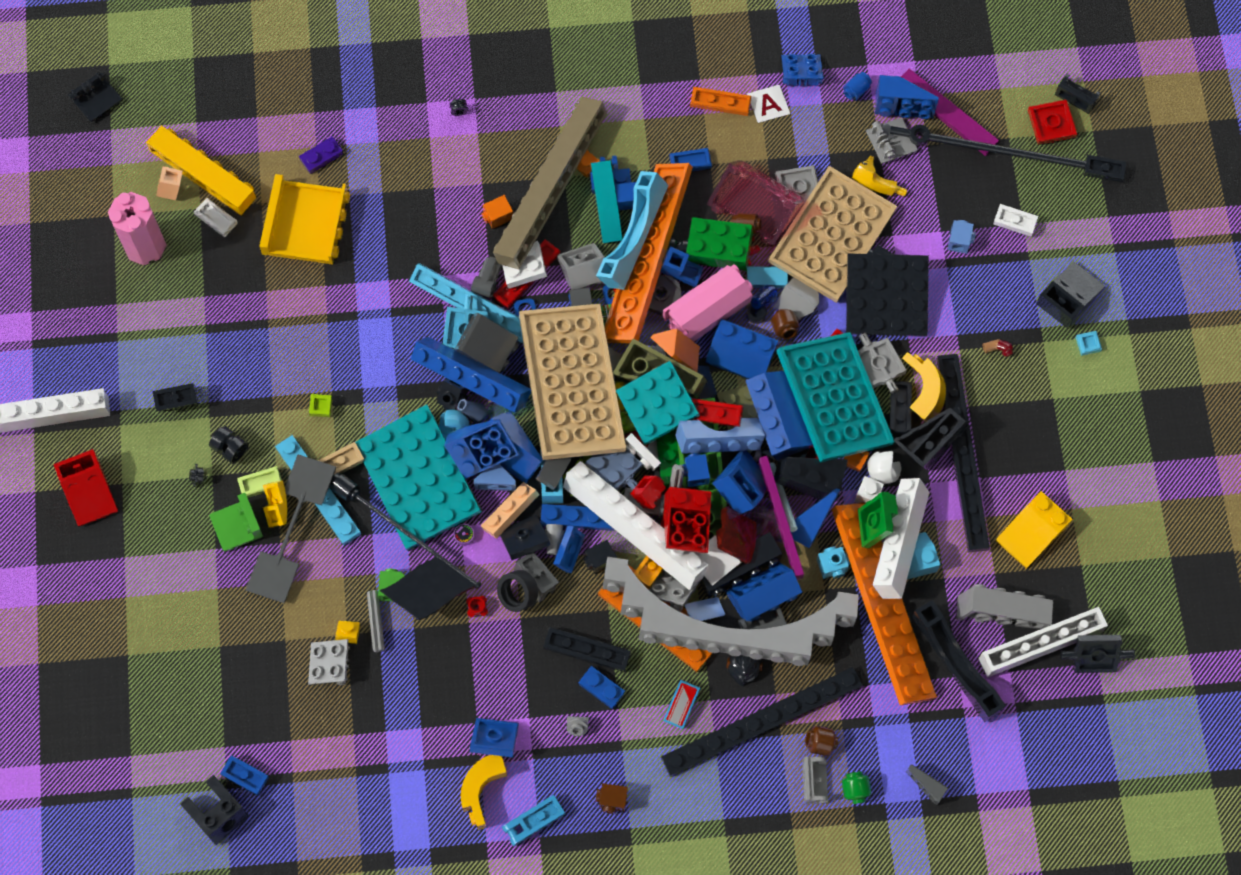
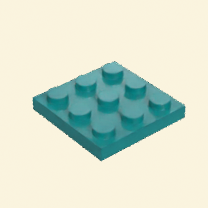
[616,361,700,445]

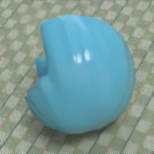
[439,410,469,440]

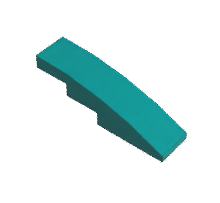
[591,160,623,243]

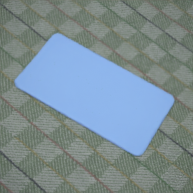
[685,597,725,621]

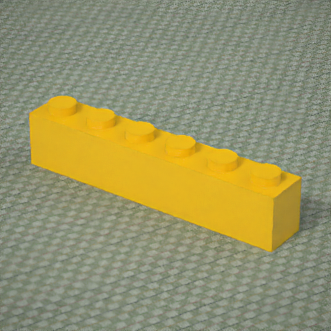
[146,125,256,215]

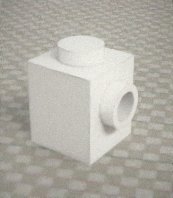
[854,476,884,503]

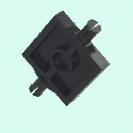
[1061,635,1135,673]

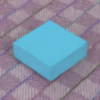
[1075,331,1102,356]

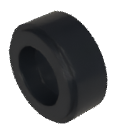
[746,303,767,324]

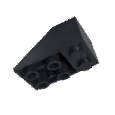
[1036,262,1105,329]

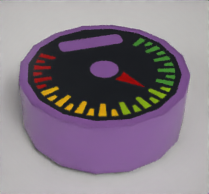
[454,524,475,546]

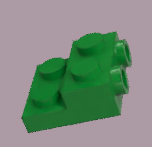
[858,492,898,549]

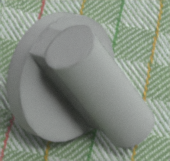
[567,716,589,736]

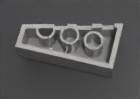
[956,584,1053,629]

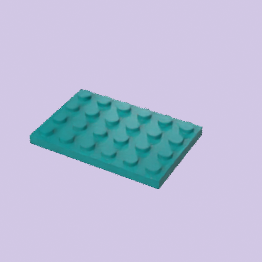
[777,332,894,462]
[355,404,481,551]

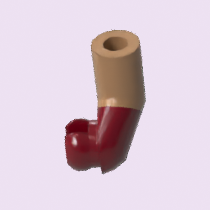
[982,339,1013,357]

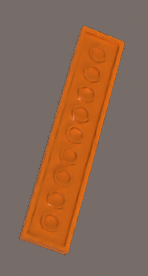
[604,163,693,343]
[831,503,937,706]

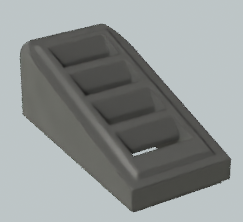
[906,765,948,805]

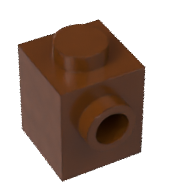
[595,783,628,814]

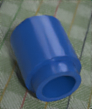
[843,72,872,101]

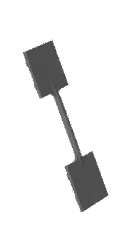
[246,454,336,604]

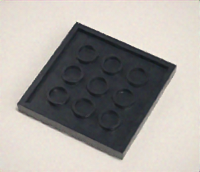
[846,253,929,337]

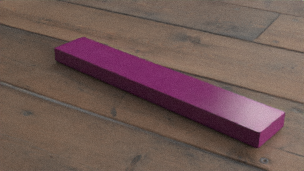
[901,68,999,156]
[759,456,804,580]

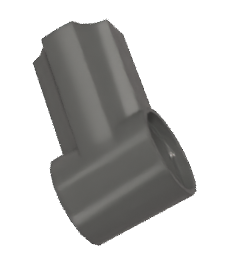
[471,257,502,299]

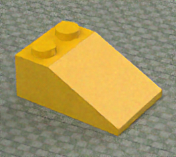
[995,491,1072,569]

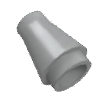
[544,524,565,555]

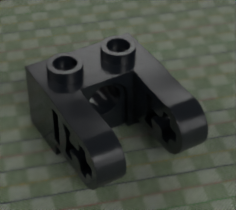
[180,774,249,845]

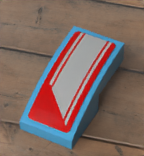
[663,680,700,729]

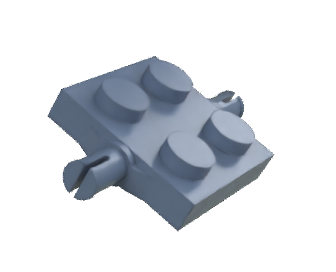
[584,449,643,491]

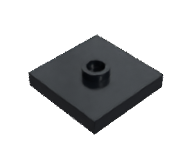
[500,515,551,561]

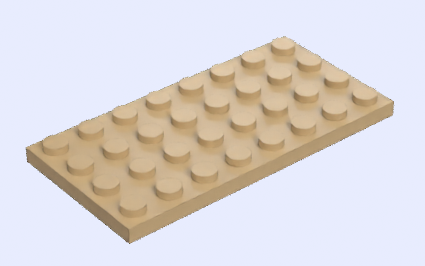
[519,304,626,460]

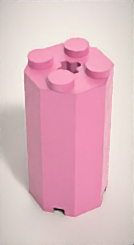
[108,192,167,265]
[663,265,753,342]

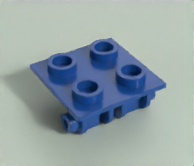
[781,54,823,86]

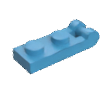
[502,795,565,847]

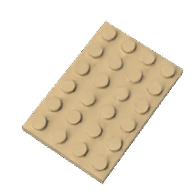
[768,166,897,303]

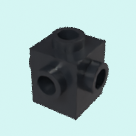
[436,378,468,410]

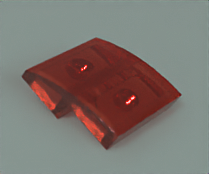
[716,506,757,564]

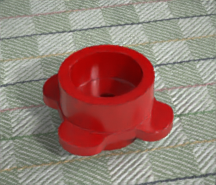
[466,596,488,618]

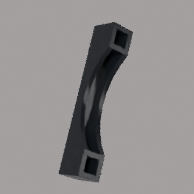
[912,600,1006,723]

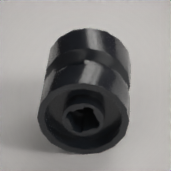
[209,426,249,464]

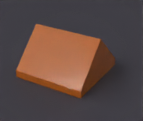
[651,328,700,372]

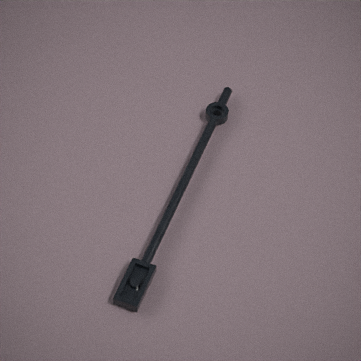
[890,124,1126,182]

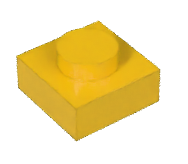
[335,621,360,644]

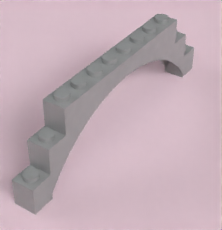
[602,557,859,666]

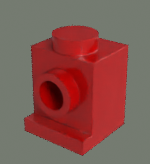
[630,475,666,509]

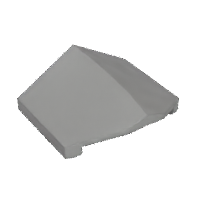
[773,277,819,321]

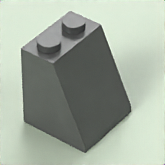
[454,313,519,373]

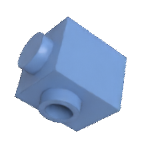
[947,220,976,254]

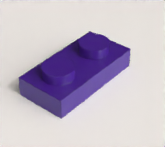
[299,136,343,174]

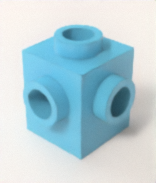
[817,546,850,579]

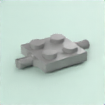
[858,333,907,394]

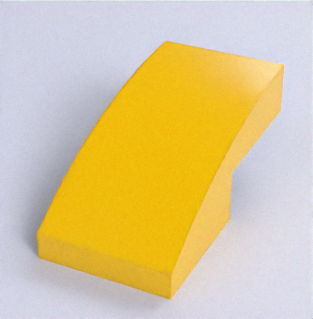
[263,480,287,527]

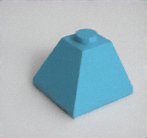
[907,532,940,579]

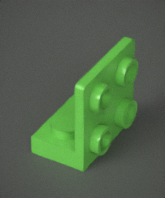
[209,493,263,552]

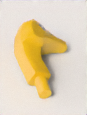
[852,156,907,197]

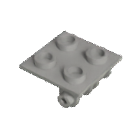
[866,117,918,164]
[649,570,701,612]
[308,639,350,685]

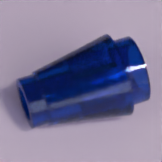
[751,285,778,309]

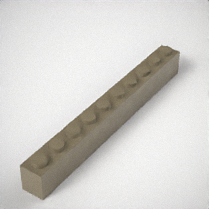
[493,96,607,270]

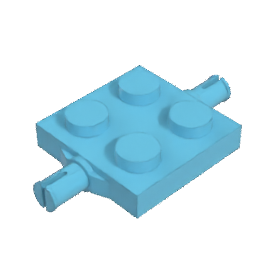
[443,295,488,349]

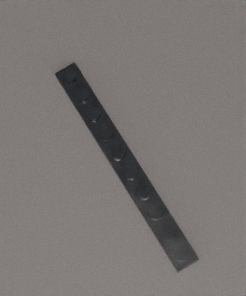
[936,354,990,553]
[661,667,863,777]

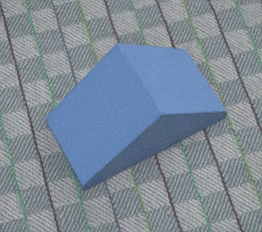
[474,464,516,491]

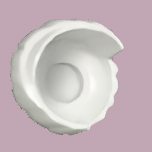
[868,451,901,484]

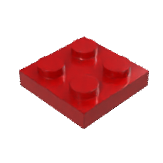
[1027,99,1077,145]

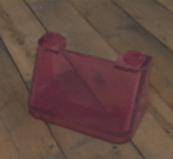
[707,160,805,246]

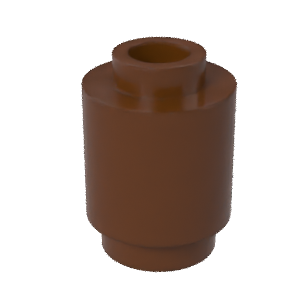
[731,213,762,234]

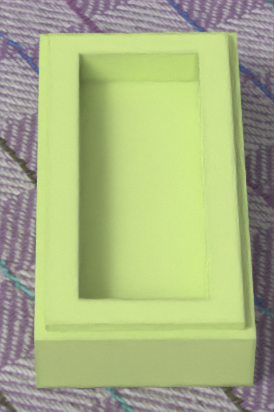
[237,466,282,498]

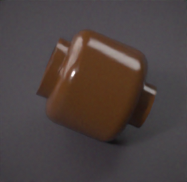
[771,309,800,340]
[805,726,838,756]

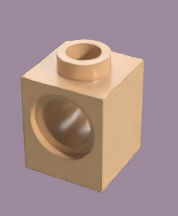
[156,166,183,201]

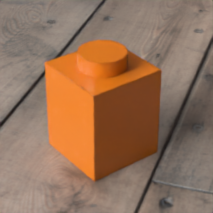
[481,195,513,229]

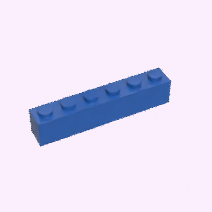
[411,337,531,413]

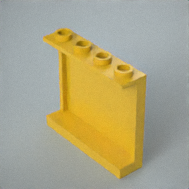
[259,174,350,264]

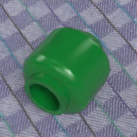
[842,771,872,804]

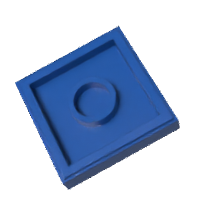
[470,718,519,757]

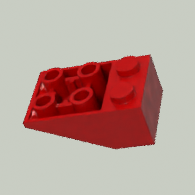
[53,449,118,527]
[663,487,711,553]

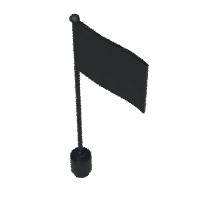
[329,473,481,620]

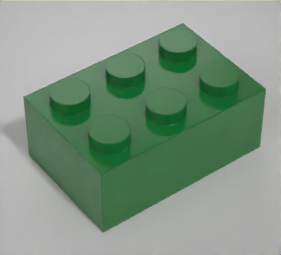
[686,217,753,271]

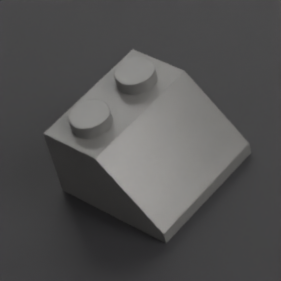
[557,243,605,290]

